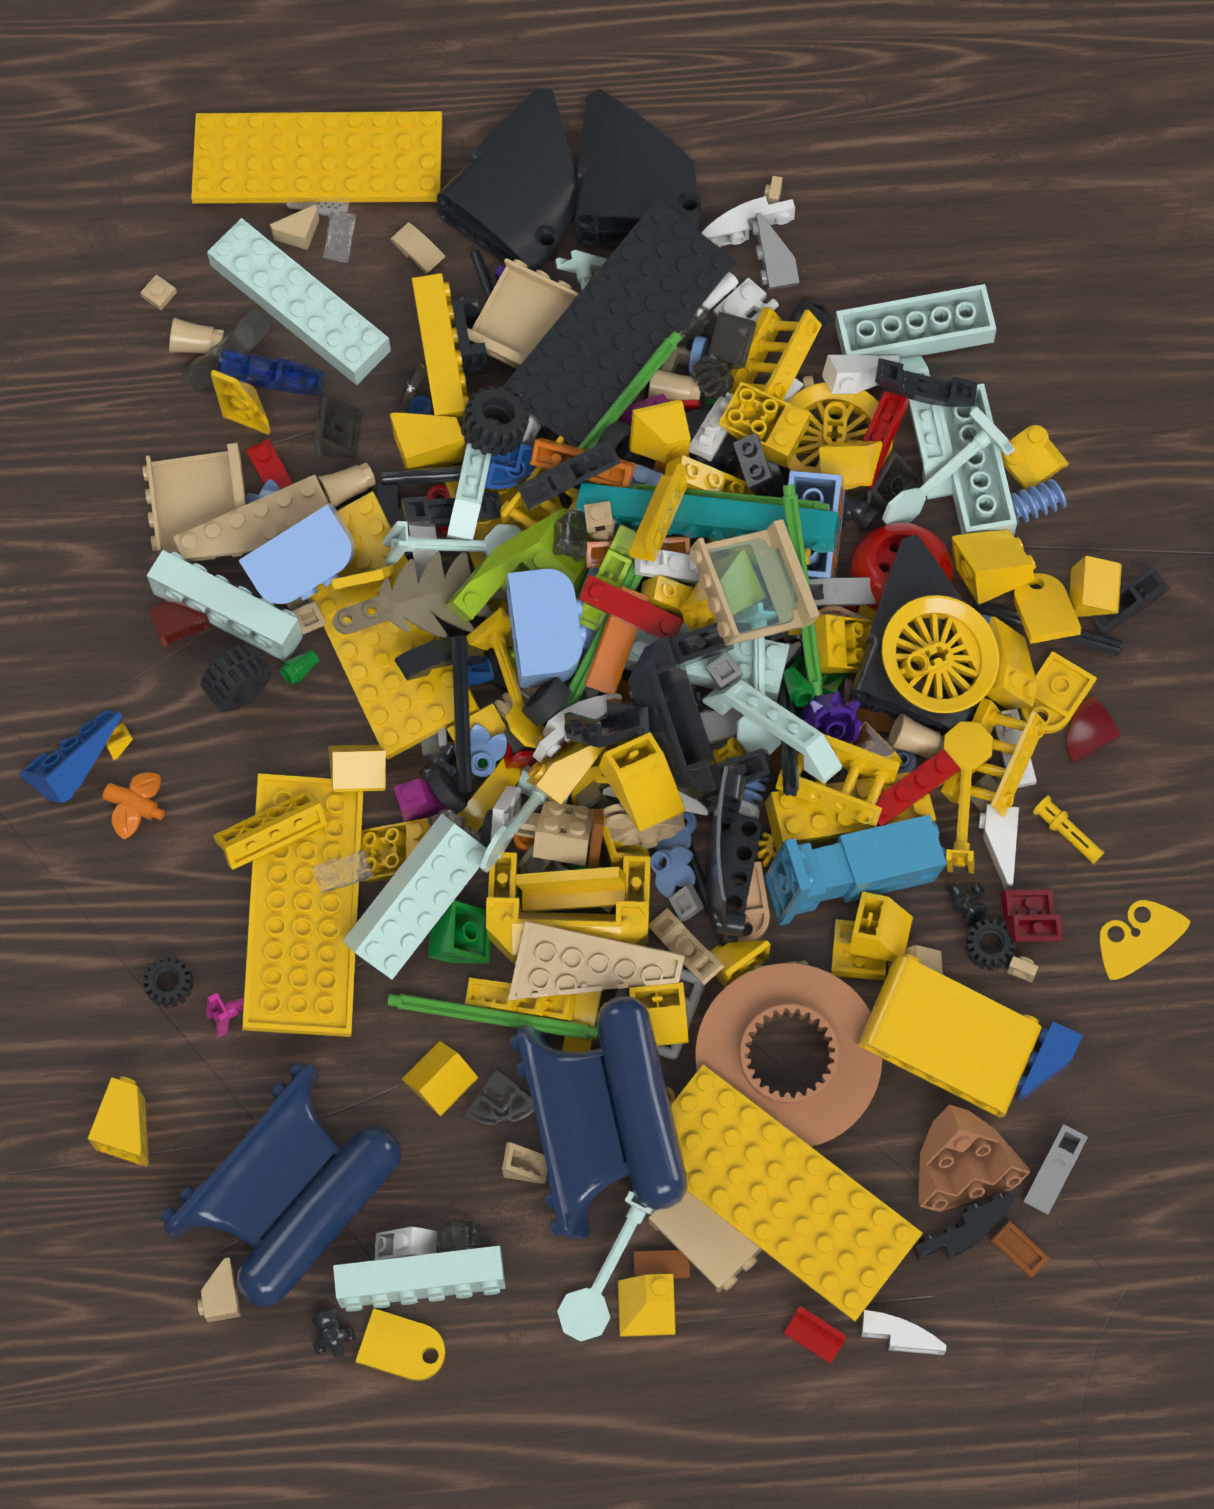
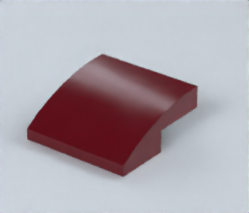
[1000,889,1063,942]

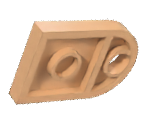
[727,861,770,942]

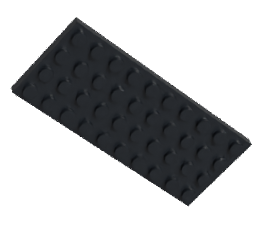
[503,199,737,448]

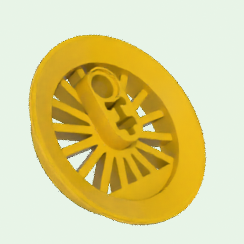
[787,382,893,490]
[882,595,999,713]

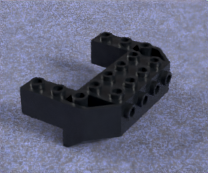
[628,623,776,800]

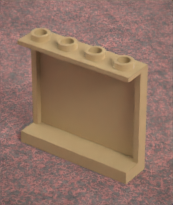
[467,258,579,369]
[143,443,246,555]
[649,1192,762,1293]

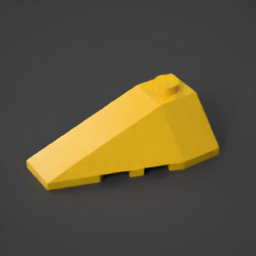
[211,370,271,435]

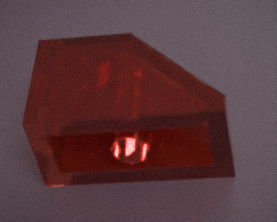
[149,602,211,647]

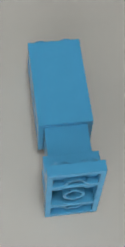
[764,815,947,926]

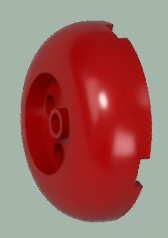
[850,523,953,612]

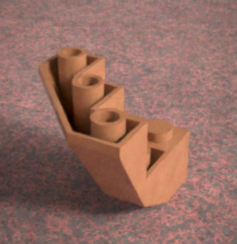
[918,1105,1030,1212]

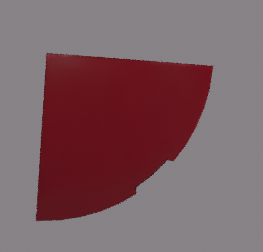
[1066,696,1121,764]

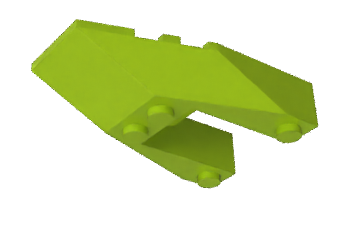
[445,508,595,670]

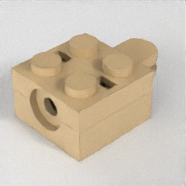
[513,800,595,866]
[603,803,686,848]

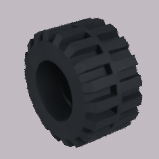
[460,386,530,457]
[200,645,272,712]

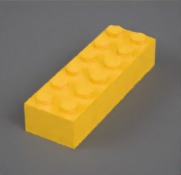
[412,273,468,426]
[765,772,936,853]

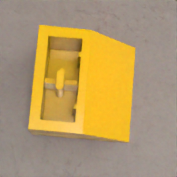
[850,891,913,962]
[629,982,689,1046]

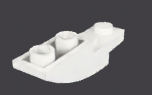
[702,196,795,247]
[533,694,622,763]

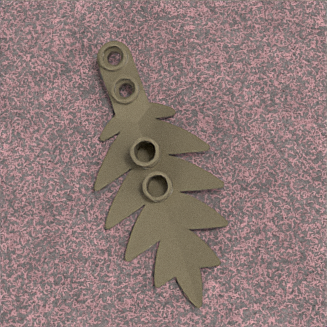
[333,552,507,638]

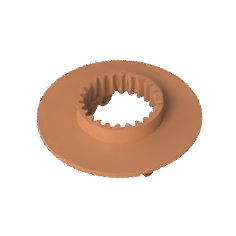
[696,963,882,1147]

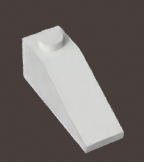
[822,355,900,394]
[979,804,1019,890]

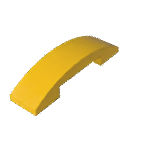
[451,757,524,836]

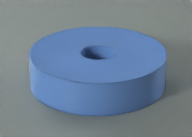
[689,336,709,378]

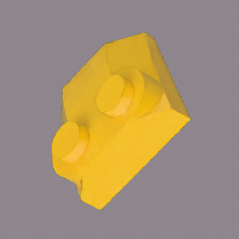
[1000,425,1069,491]

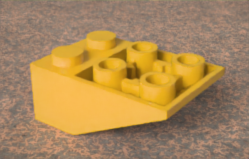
[718,382,811,468]
[814,614,874,674]
[599,732,686,833]
[361,818,435,882]

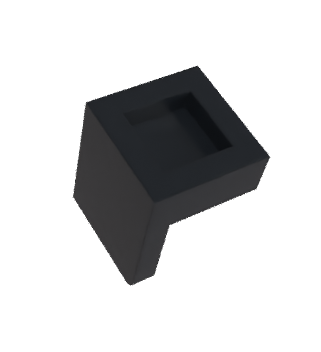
[788,296,831,340]

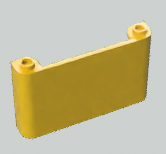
[857,954,1042,1118]

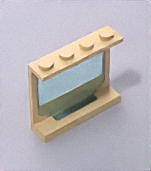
[690,519,820,646]

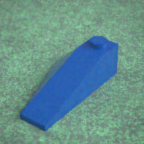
[19,710,122,803]

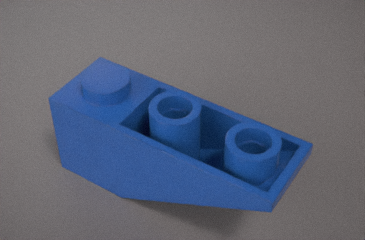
[1016,1022,1083,1101]

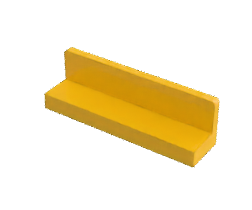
[516,867,626,912]

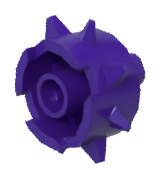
[800,691,864,744]

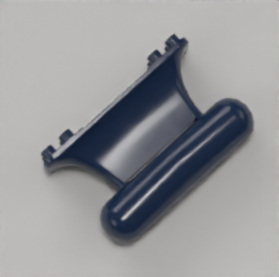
[511,996,688,1240]
[160,1061,402,1308]

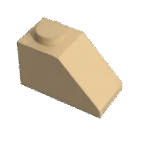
[197,1257,241,1323]

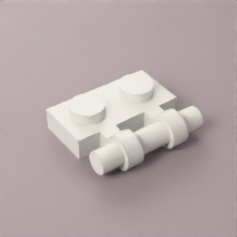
[713,278,779,339]

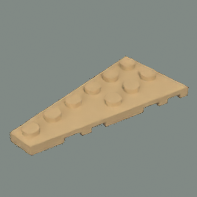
[173,475,328,562]
[508,920,685,1001]

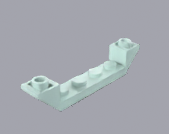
[899,355,953,499]
[447,418,498,540]
[703,680,842,783]

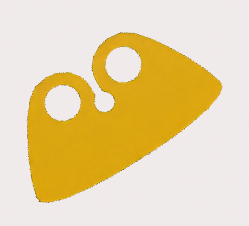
[1100,900,1190,980]

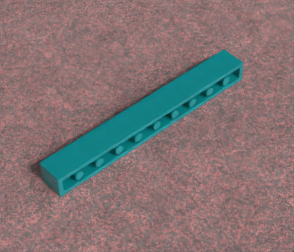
[575,483,840,553]

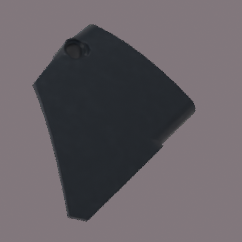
[437,89,579,272]
[575,89,702,246]
[848,534,981,736]
[705,757,761,946]

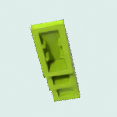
[579,524,637,631]

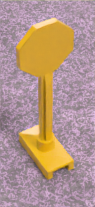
[466,608,545,749]
[944,721,993,874]

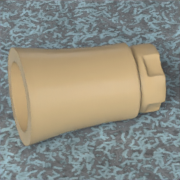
[169,318,224,355]
[647,369,702,401]
[317,463,376,507]
[888,713,945,759]

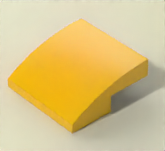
[831,919,886,981]

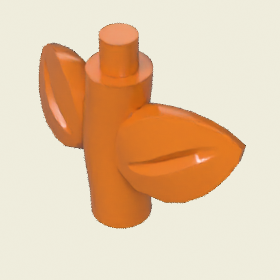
[103,772,165,839]

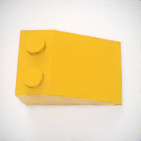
[986,617,1037,710]
[527,742,606,805]

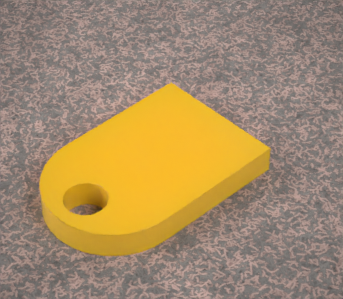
[1013,573,1081,644]
[1020,651,1097,734]
[356,1308,445,1381]

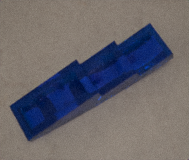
[218,349,325,396]

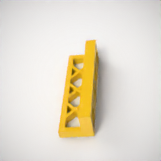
[629,464,687,562]
[213,790,327,870]

